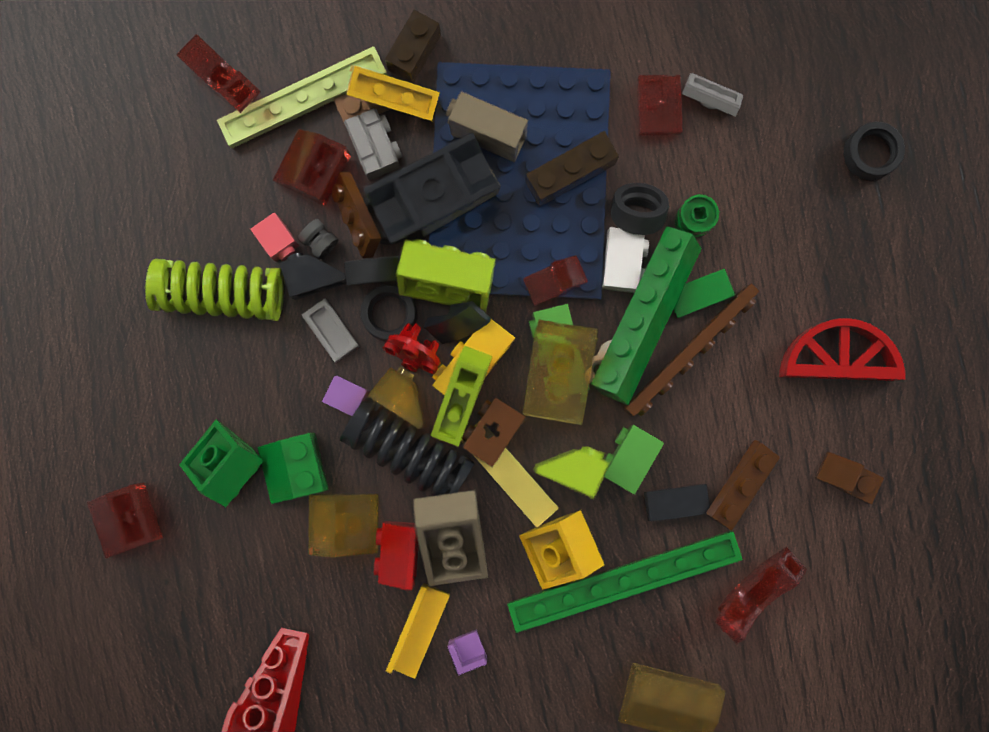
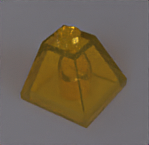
[368,366,426,429]

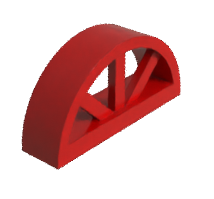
[779,318,906,381]

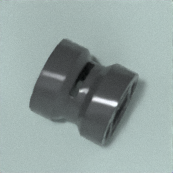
[297,219,339,260]

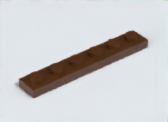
[622,283,760,417]

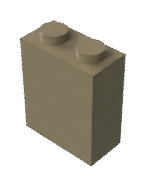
[446,92,528,162]

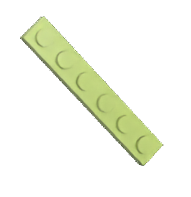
[217,46,387,149]

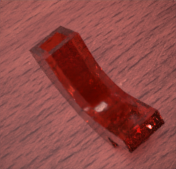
[716,547,807,644]

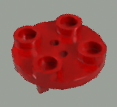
[383,323,441,374]

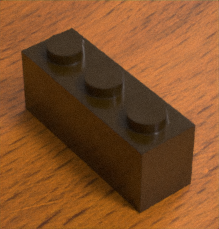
[525,131,619,207]

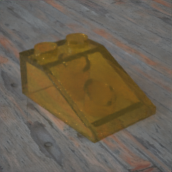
[523,320,598,425]

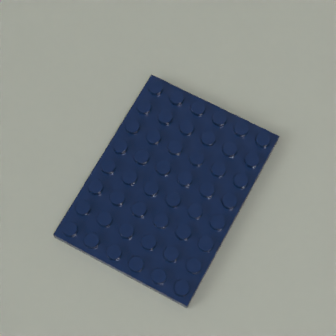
[429,62,611,300]

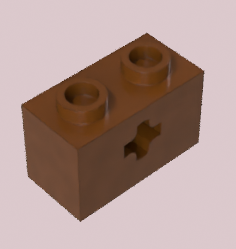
[462,397,525,467]

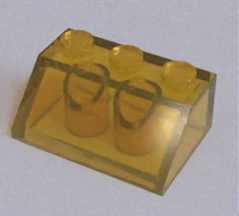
[619,663,725,732]

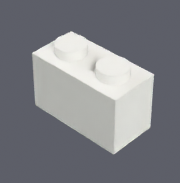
[602,227,649,293]

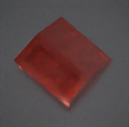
[273,129,351,206]
[87,483,163,559]

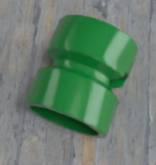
[675,194,719,239]

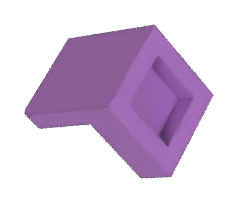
[322,376,370,416]
[448,629,487,675]

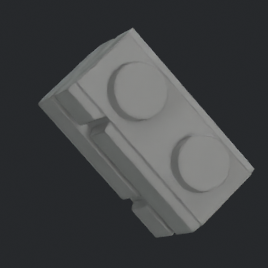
[344,109,402,180]

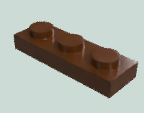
[332,172,381,259]
[706,440,780,531]

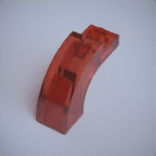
[176,34,261,114]

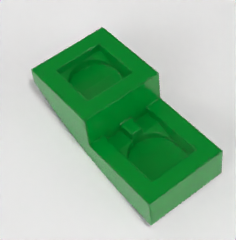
[674,269,736,318]

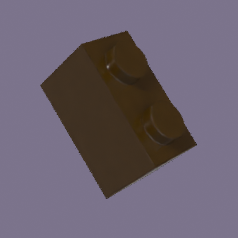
[385,9,441,84]

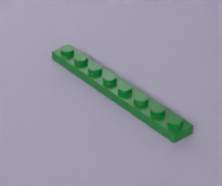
[507,531,743,633]

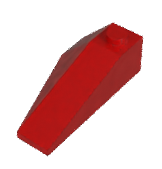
[221,628,309,732]

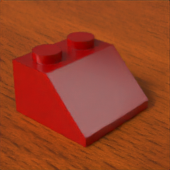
[374,521,419,590]

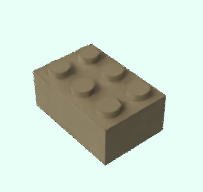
[414,491,488,586]

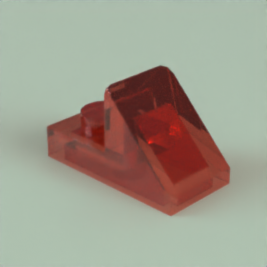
[523,255,588,306]

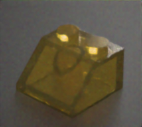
[308,494,378,557]

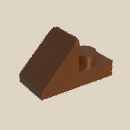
[815,452,884,505]

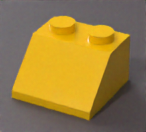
[519,510,604,590]

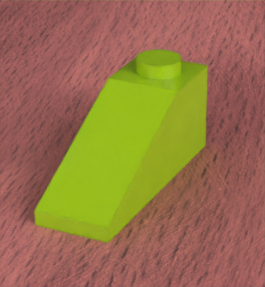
[431,346,493,447]

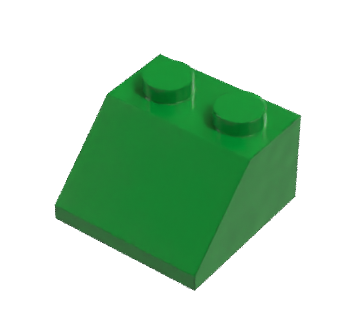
[179,420,263,507]
[258,433,329,504]

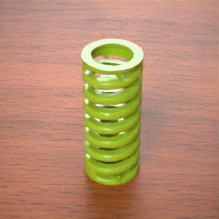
[145,259,284,321]

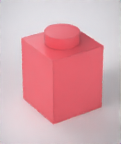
[250,212,300,262]

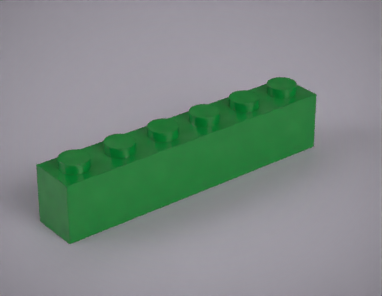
[591,226,702,405]

